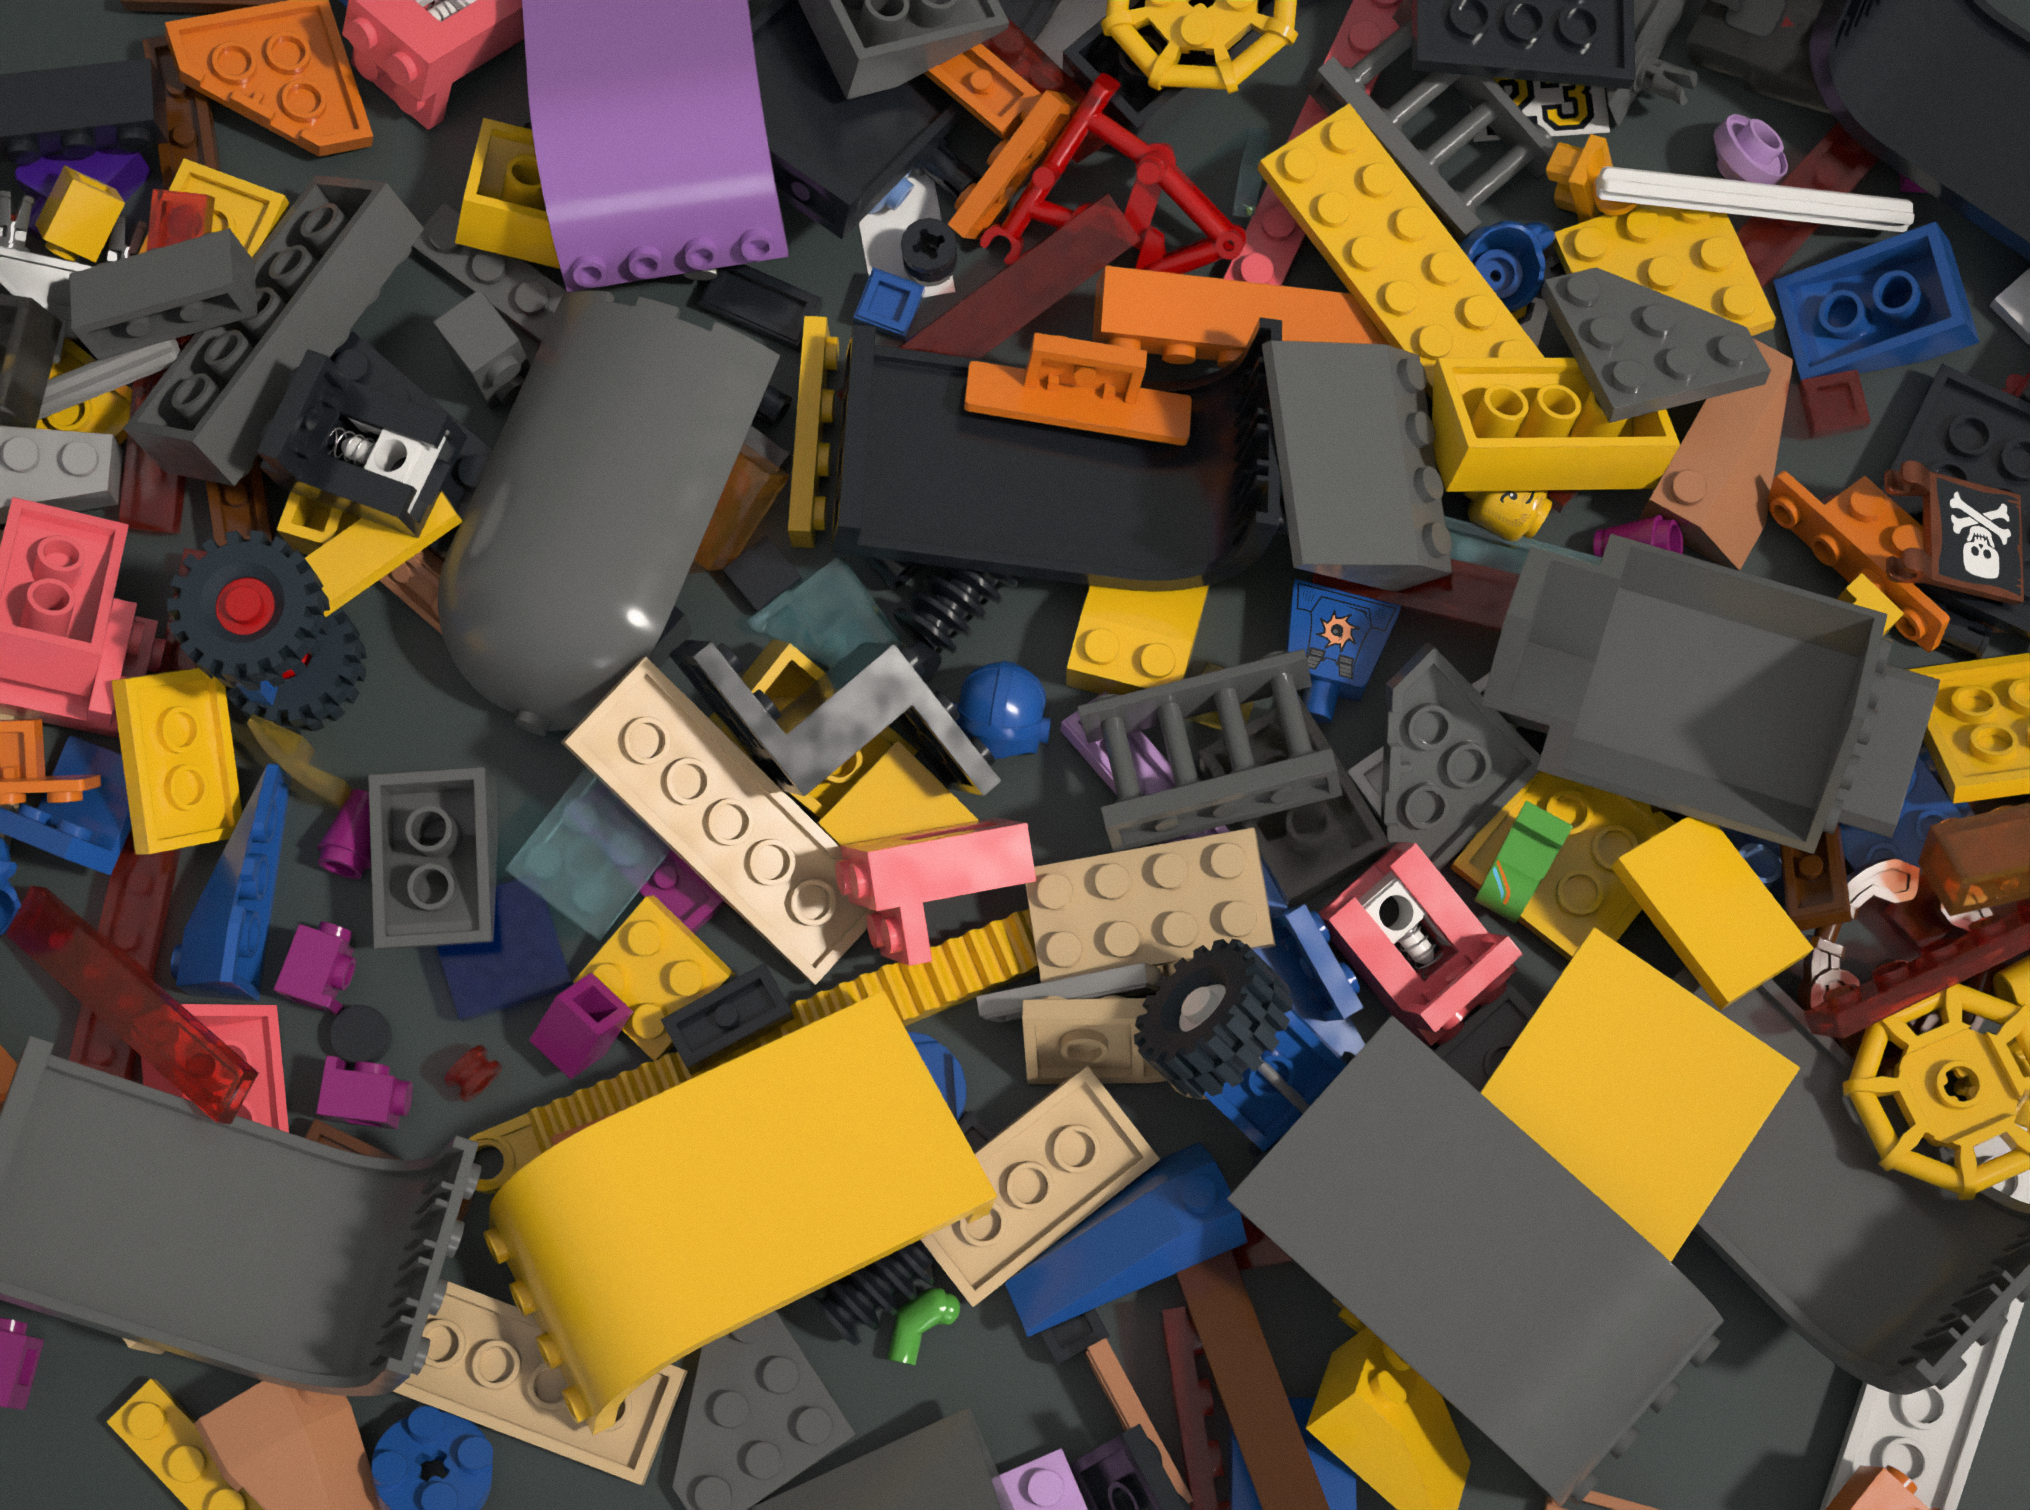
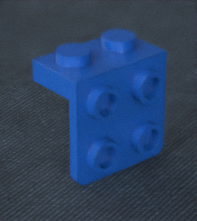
[1840,744,1979,872]

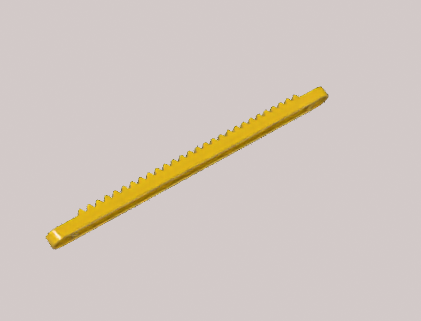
[469,909,1039,1194]

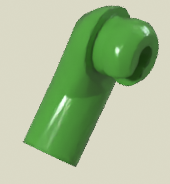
[887,1288,960,1366]

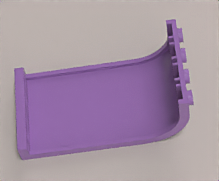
[522,0,789,292]

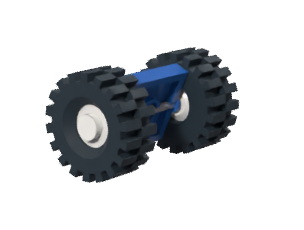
[1134,938,1355,1166]

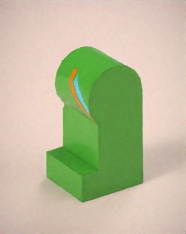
[1474,800,1573,924]

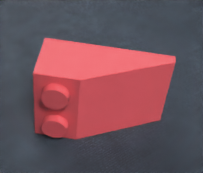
[0,497,129,697]

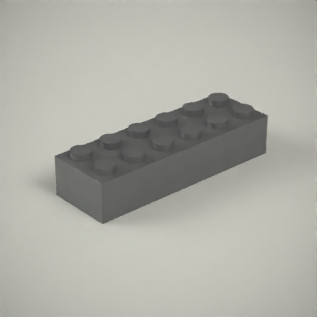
[123,175,424,486]

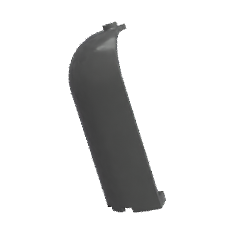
[438,290,780,736]

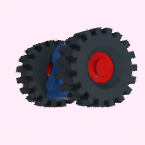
[167,530,367,735]

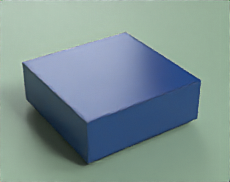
[853,267,925,342]

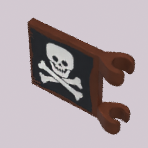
[1884,460,2024,605]

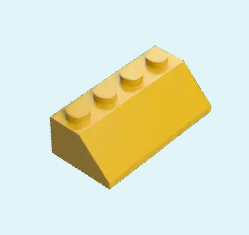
[1432,358,1680,492]

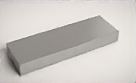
[976,963,1161,1023]

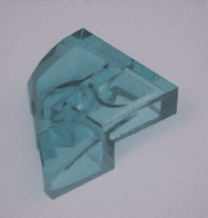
[747,557,907,670]

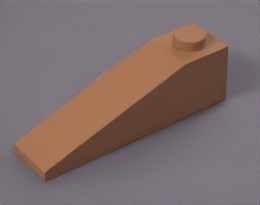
[1638,338,1794,571]
[194,1381,382,1510]

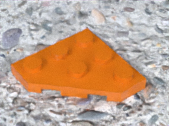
[164,0,373,157]

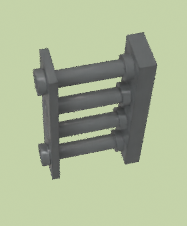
[1305,0,1555,245]
[1077,649,1342,852]

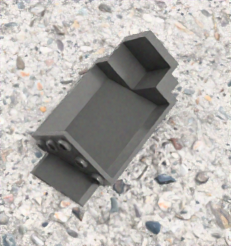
[1481,534,1940,854]

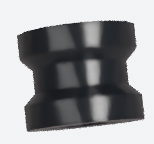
[901,218,958,287]

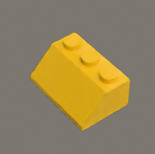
[455,118,561,269]

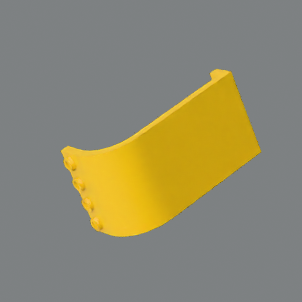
[1332,927,1800,1333]
[483,990,997,1435]

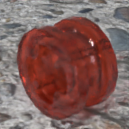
[444,1045,503,1103]

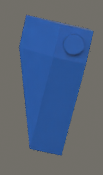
[171,763,292,1002]
[1005,1142,1247,1337]

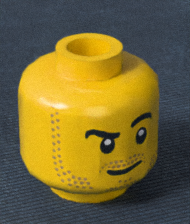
[1464,490,1553,544]

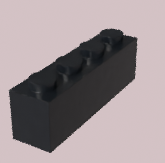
[0,58,168,164]

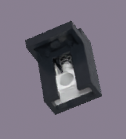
[257,349,467,538]

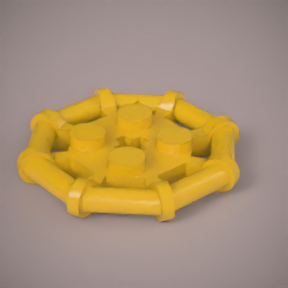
[1101,0,1298,94]
[1842,976,2030,1200]

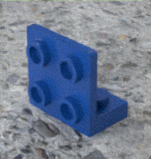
[0,736,132,876]

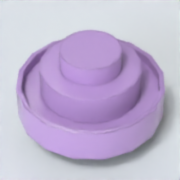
[1713,114,1788,185]

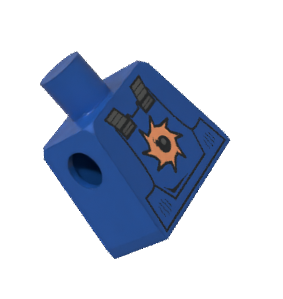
[1285,579,1401,723]

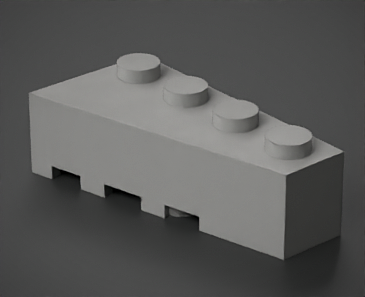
[0,426,123,524]

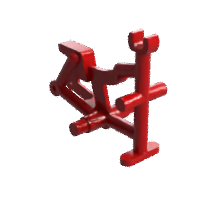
[980,73,1247,274]

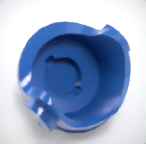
[952,660,1051,759]

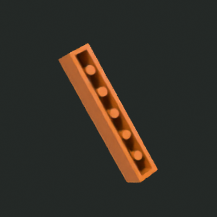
[1092,266,1390,368]

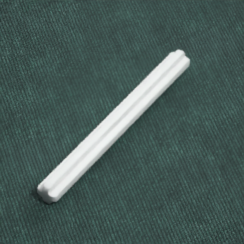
[1595,166,1914,232]

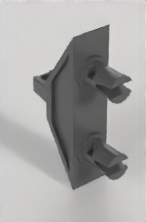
[1607,0,1741,128]
[0,191,148,365]

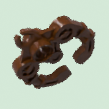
[1797,858,2007,1077]

